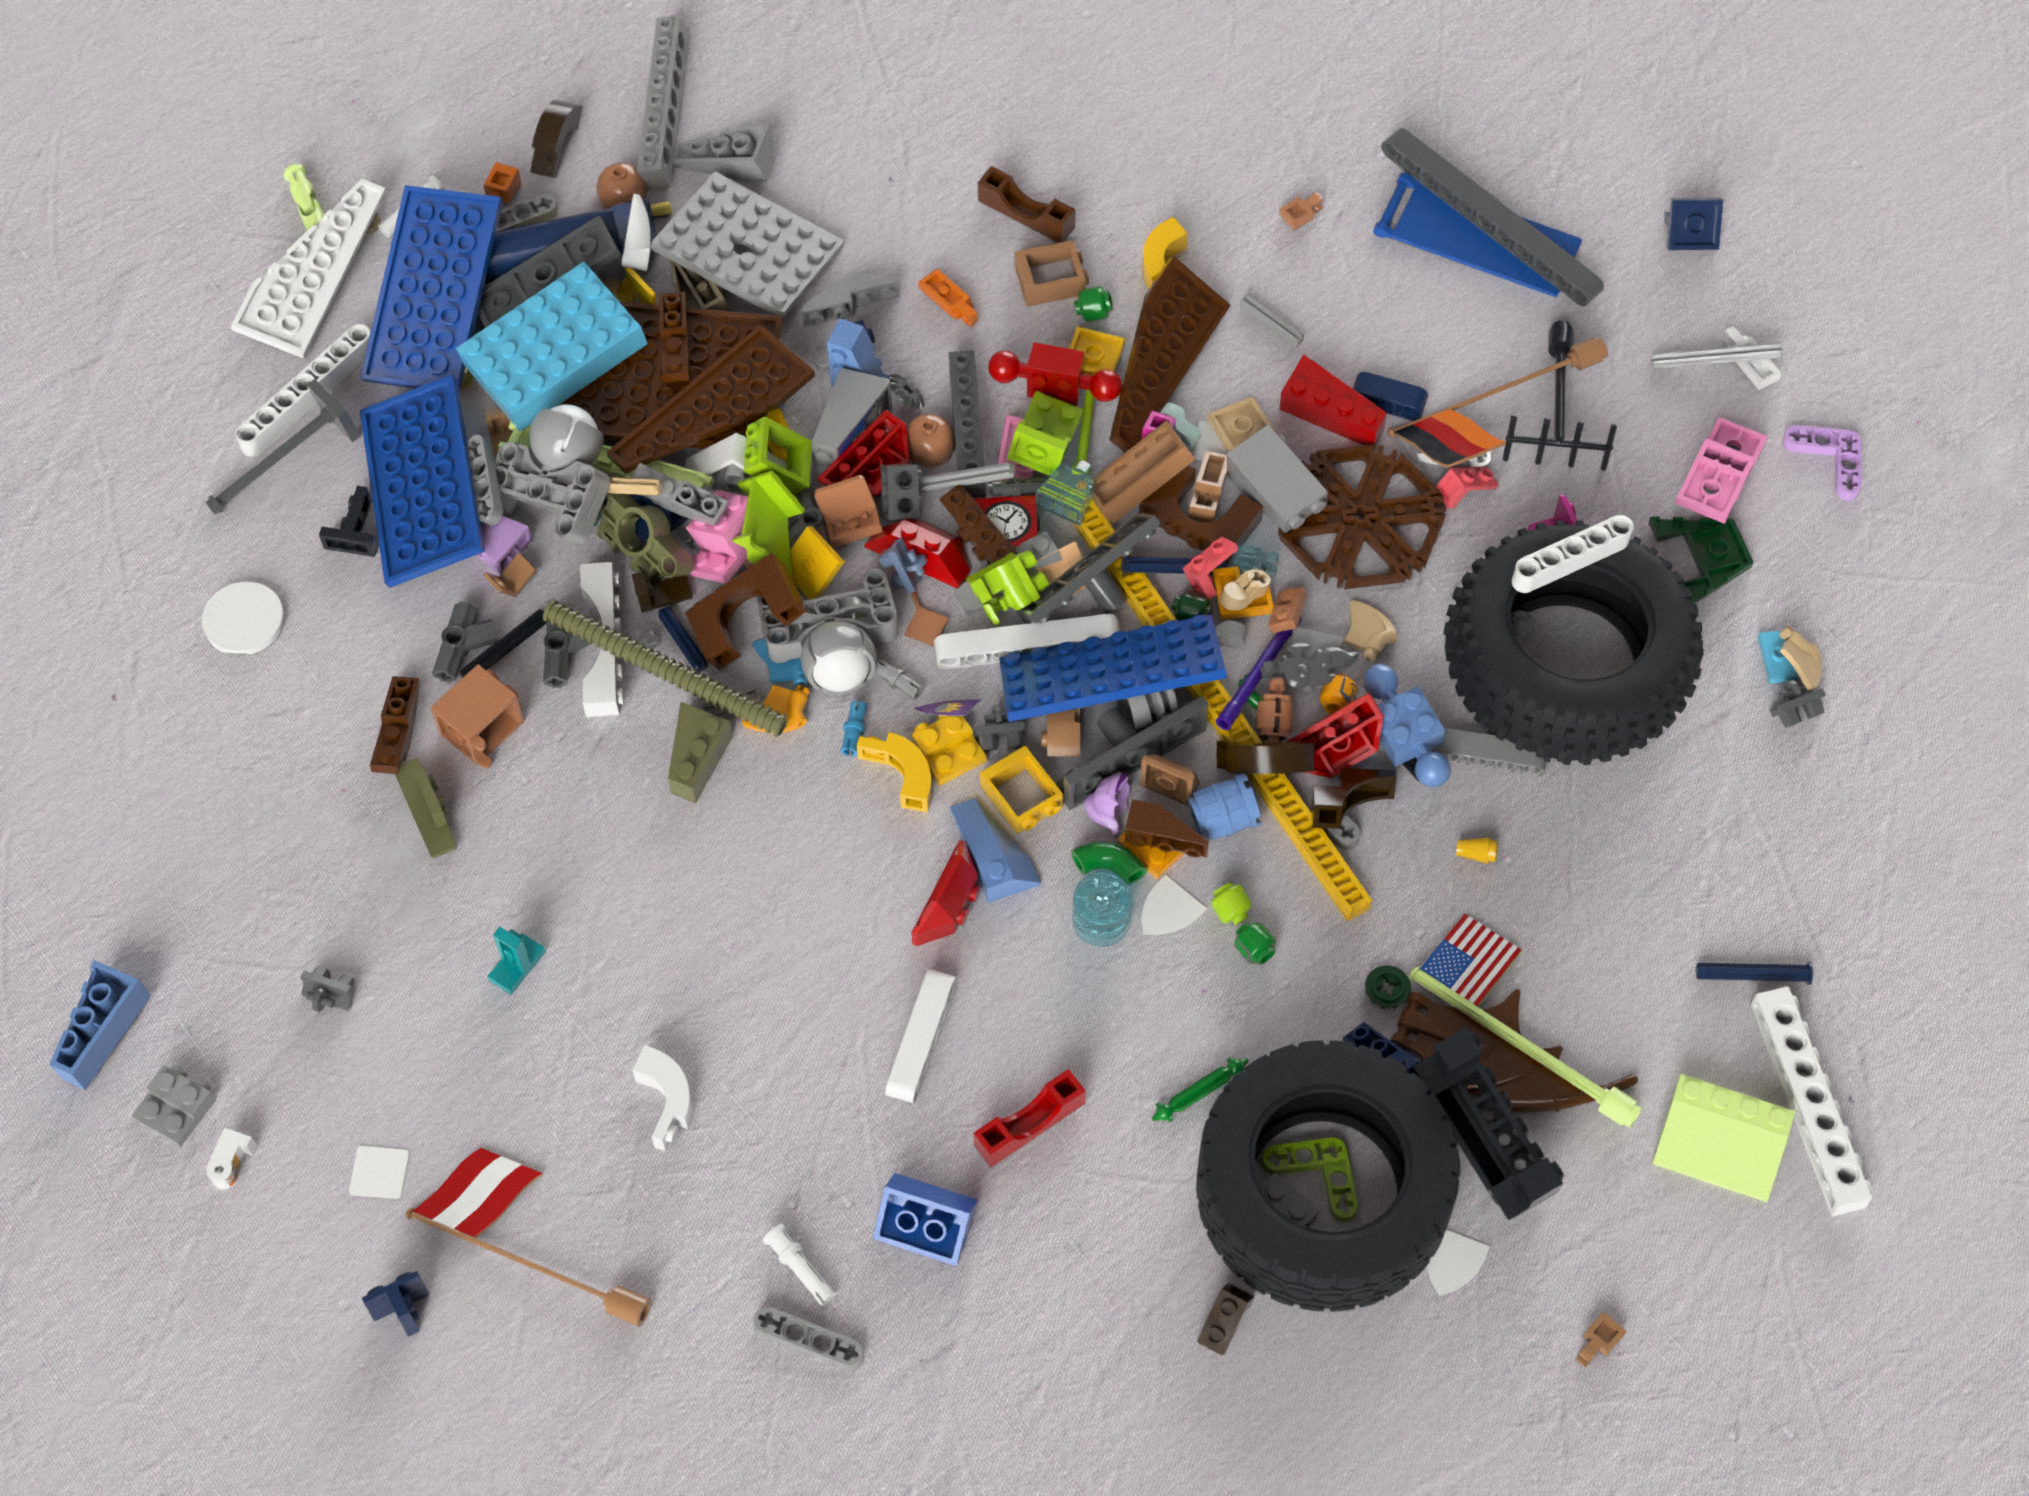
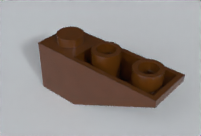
[1125,799,1209,858]

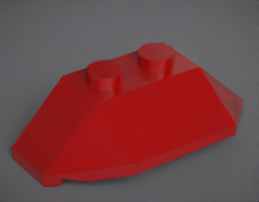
[817,410,910,497]
[864,518,971,589]
[1286,692,1384,778]
[911,839,981,946]

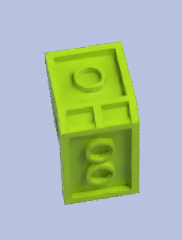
[1007,391,1084,478]

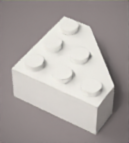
[685,433,786,496]

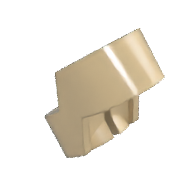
[1219,569,1271,611]

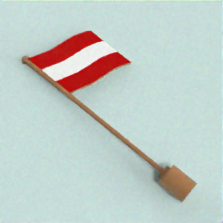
[405,1148,652,1327]

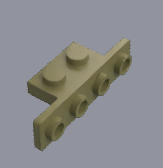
[395,758,457,859]

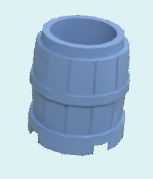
[1187,773,1262,841]

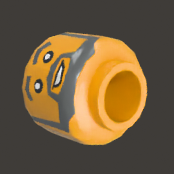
[1319,674,1358,714]

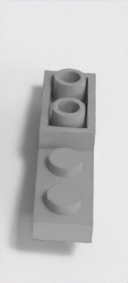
[802,271,900,327]
[631,463,729,525]

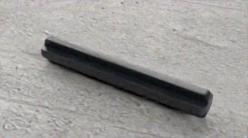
[460,609,547,678]

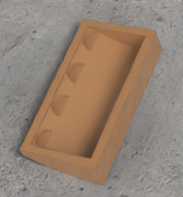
[1085,420,1196,525]

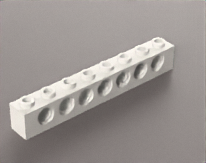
[1750,986,1873,1216]

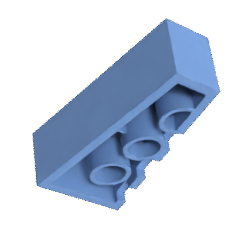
[49,960,151,1090]

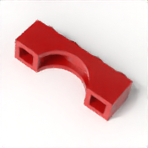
[973,1069,1086,1168]

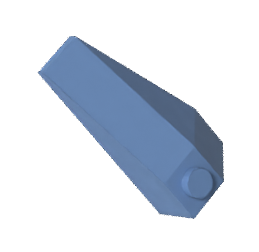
[950,798,1040,903]

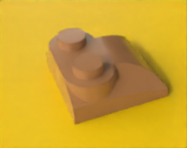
[1140,754,1200,806]

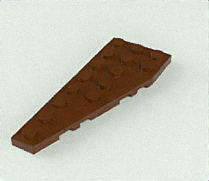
[1109,256,1231,453]

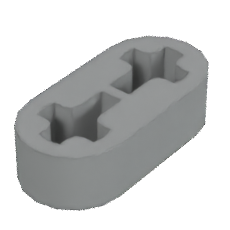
[1322,815,1360,849]

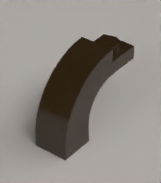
[530,100,582,178]
[1216,740,1314,774]

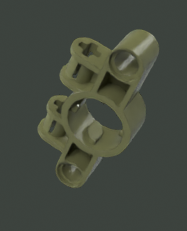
[596,493,694,584]

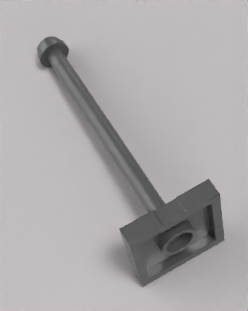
[205,378,360,515]

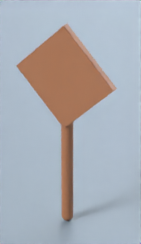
[904,591,949,646]

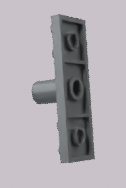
[478,215,621,328]
[1016,513,1161,624]
[1063,696,1208,811]

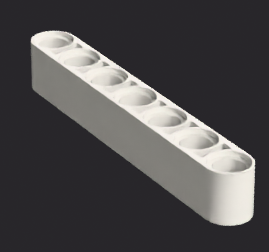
[236,324,371,457]
[934,614,1120,669]

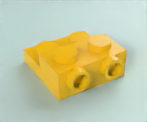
[911,716,987,786]

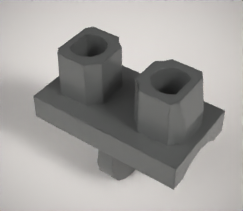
[1770,679,1826,728]
[974,706,1025,752]
[301,966,355,1012]

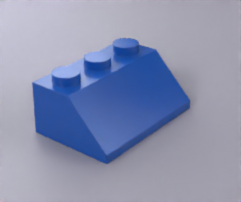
[872,1173,978,1266]

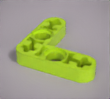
[1262,1137,1358,1222]

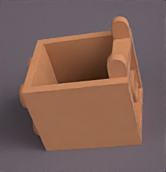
[430,664,524,769]

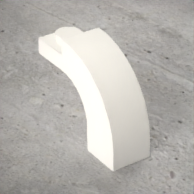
[633,1045,693,1151]

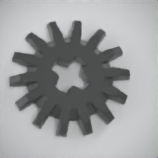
[887,374,925,410]

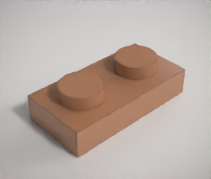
[1268,587,1307,633]

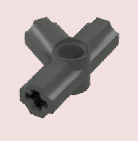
[788,484,828,550]
[432,601,498,683]
[543,621,590,688]

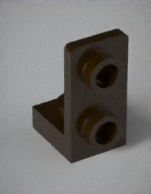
[631,572,693,613]
[1197,1283,1255,1355]

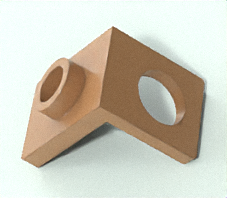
[483,553,537,597]

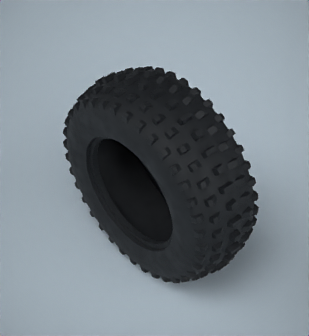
[1443,520,1704,765]

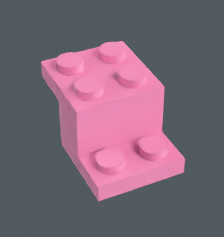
[686,490,748,584]

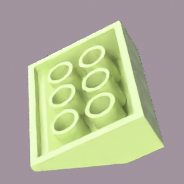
[1652,1074,1795,1202]

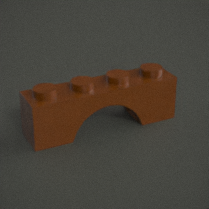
[978,166,1076,243]

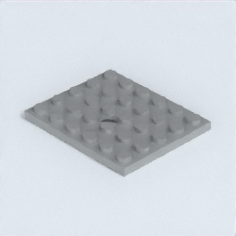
[650,172,845,318]

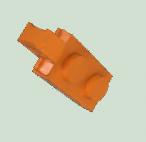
[918,269,978,327]

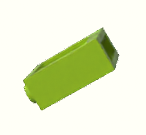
[744,417,812,495]

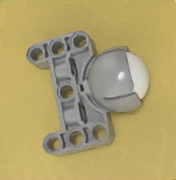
[483,405,610,545]
[757,569,899,695]

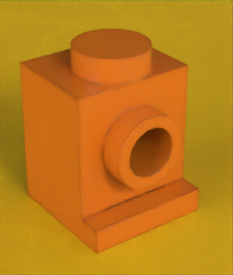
[483,162,522,203]

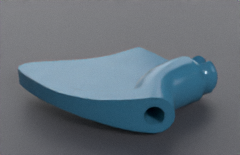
[752,639,808,686]

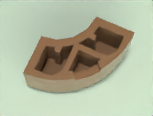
[1041,708,1080,757]

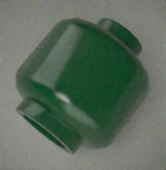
[1171,590,1213,621]

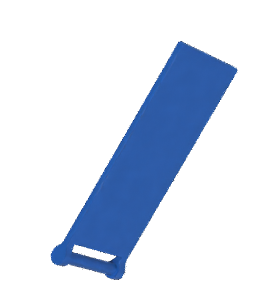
[1373,173,1582,297]

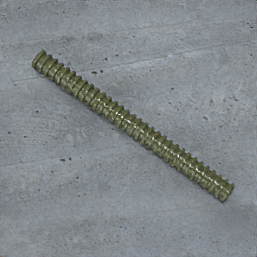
[543,599,788,737]

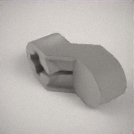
[1215,619,1248,647]

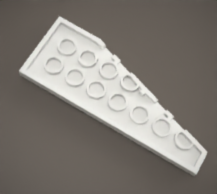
[231,179,386,359]

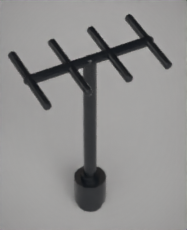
[1502,321,1617,471]

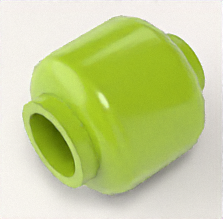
[1210,882,1252,926]

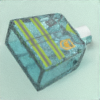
[1036,460,1095,526]

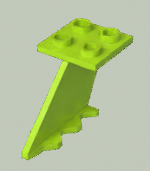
[732,471,805,580]

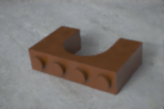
[1139,465,1263,565]
[685,553,807,671]

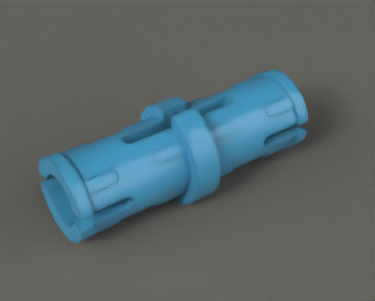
[840,700,868,757]

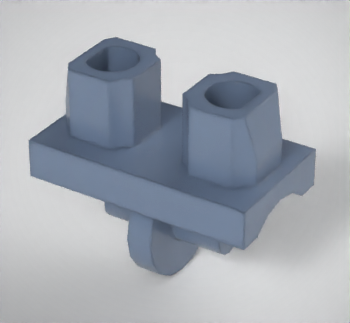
[879,538,927,593]

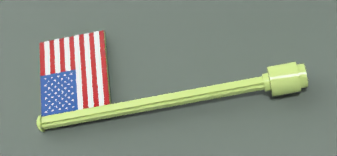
[1409,914,1643,1128]

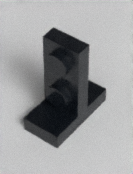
[319,486,378,557]

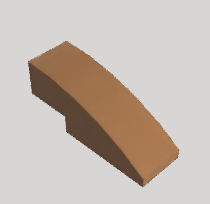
[1188,451,1228,522]

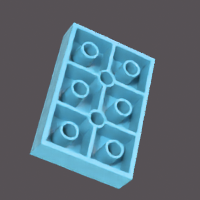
[456,261,647,432]

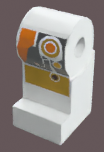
[206,1128,257,1189]

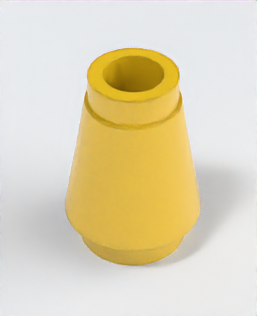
[1456,837,1498,865]

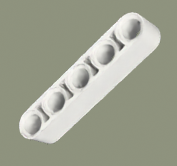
[1512,515,1634,593]
[885,969,957,1103]

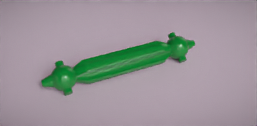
[1152,1057,1249,1122]

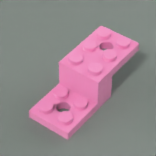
[1675,417,1768,524]

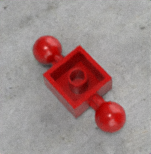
[988,342,1122,406]

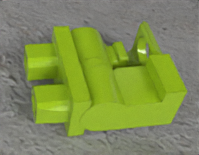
[966,550,1049,626]

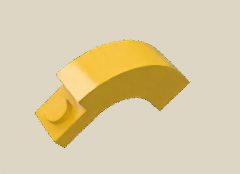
[1142,216,1188,289]
[857,732,932,812]

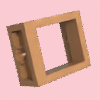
[1014,240,1089,307]

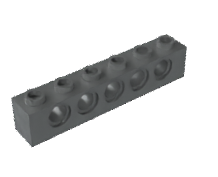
[948,350,986,498]

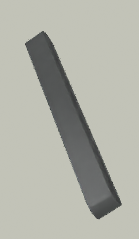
[1381,128,1604,306]

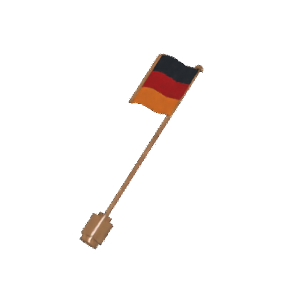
[1387,338,1608,468]

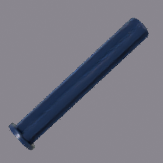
[1121,555,1227,575]
[1695,962,1813,985]

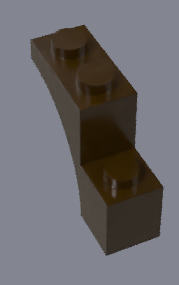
[1312,768,1397,829]

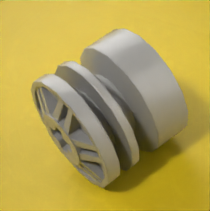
[1117,689,1178,733]

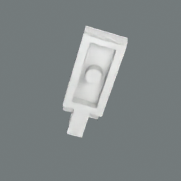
[1722,326,1782,390]

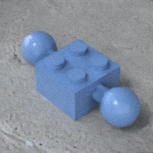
[1363,664,1451,788]

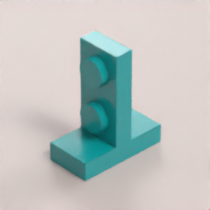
[487,926,546,995]

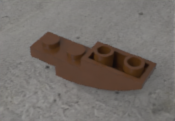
[659,292,690,382]
[370,676,420,774]

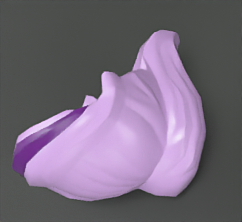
[1084,771,1130,837]

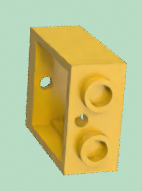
[979,745,1063,834]

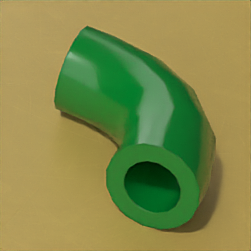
[1071,841,1147,885]

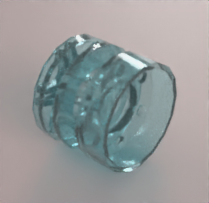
[1072,873,1132,946]

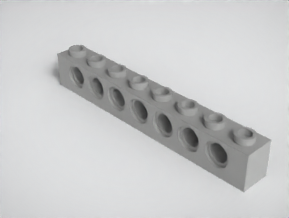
[637,15,689,190]

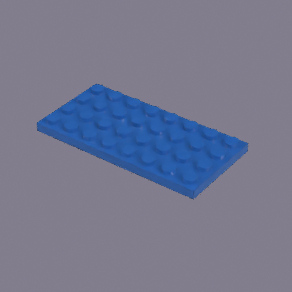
[360,185,503,393]
[360,374,485,588]
[999,615,1227,722]

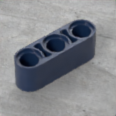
[1352,372,1429,421]

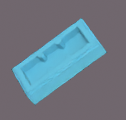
[1758,631,1798,684]

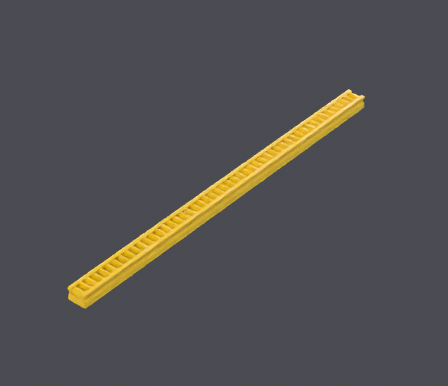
[1062,489,1372,922]

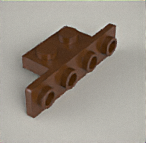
[940,485,1018,565]

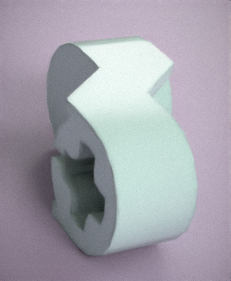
[1160,403,1201,449]

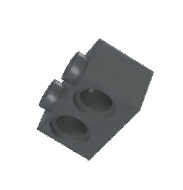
[880,463,923,520]

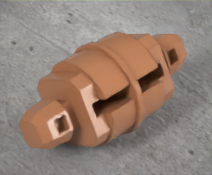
[1256,678,1294,743]

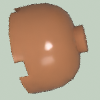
[596,163,647,208]
[906,414,956,467]

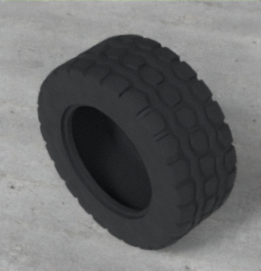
[1196,1040,1460,1312]

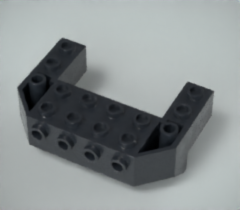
[1413,1027,1565,1221]

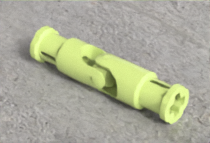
[283,164,324,231]

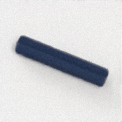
[658,606,708,673]

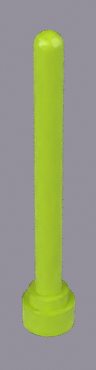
[1069,390,1095,485]

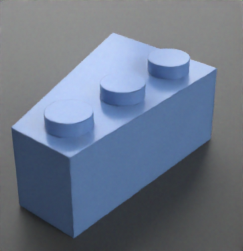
[827,319,889,388]

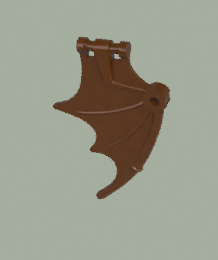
[1390,989,1638,1112]

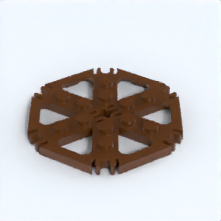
[1278,444,1446,590]

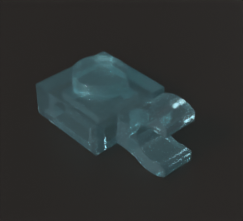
[1232,545,1279,575]

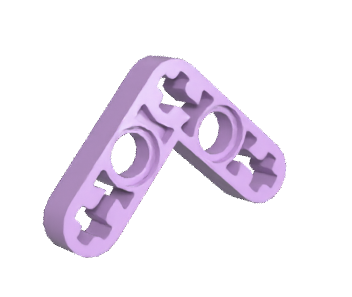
[1782,425,1862,500]

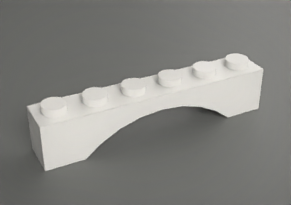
[580,562,624,717]

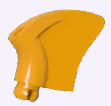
[741,684,810,733]

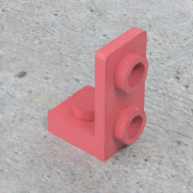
[1436,466,1499,509]
[1182,537,1238,600]

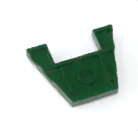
[1648,516,1754,604]

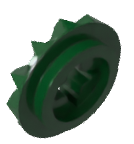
[1365,965,1411,1009]

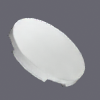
[202,582,284,655]

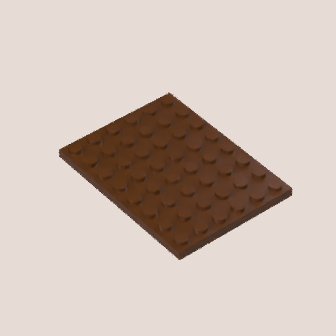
[558,301,783,449]

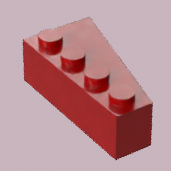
[1279,354,1387,445]

